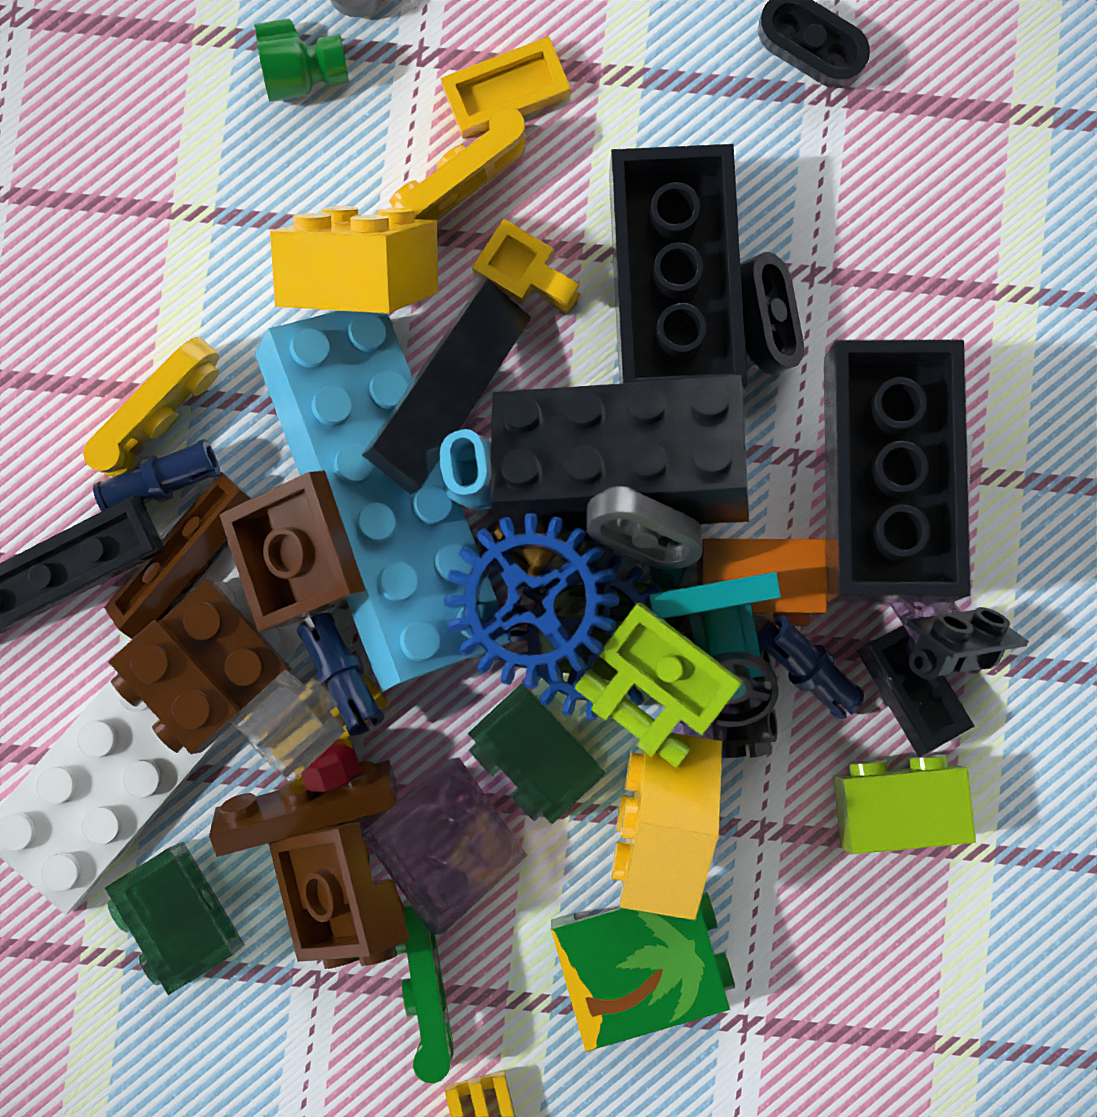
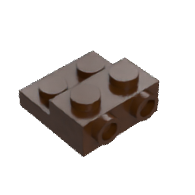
[219,470,366,632]
[108,579,293,754]
[268,822,410,969]

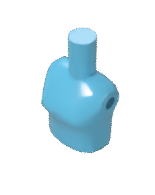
[440,429,491,510]

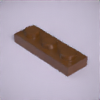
[104,472,252,639]
[209,760,397,857]

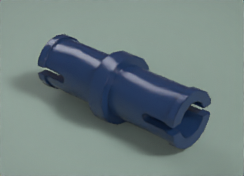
[93,439,220,512]
[296,612,385,736]
[757,615,865,719]

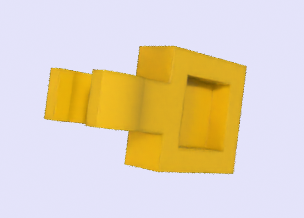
[472,219,581,315]

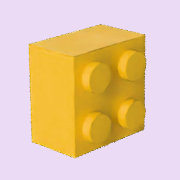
[270,206,439,313]
[611,733,722,920]

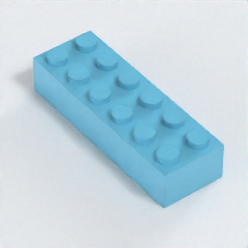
[254,311,512,692]

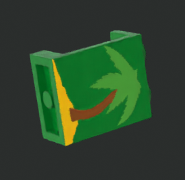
[551,892,736,1052]

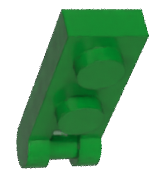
[396,895,454,1083]

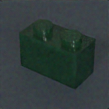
[468,683,606,824]
[105,841,245,995]

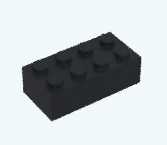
[609,144,747,391]
[824,340,971,602]
[489,375,749,535]

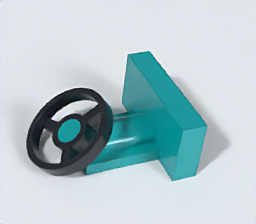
[649,572,781,727]

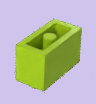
[833,755,976,855]

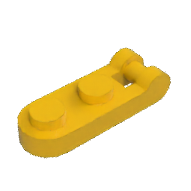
[389,107,526,221]
[83,336,219,478]

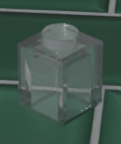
[230,670,346,784]

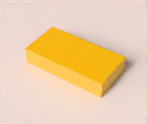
[440,36,571,139]

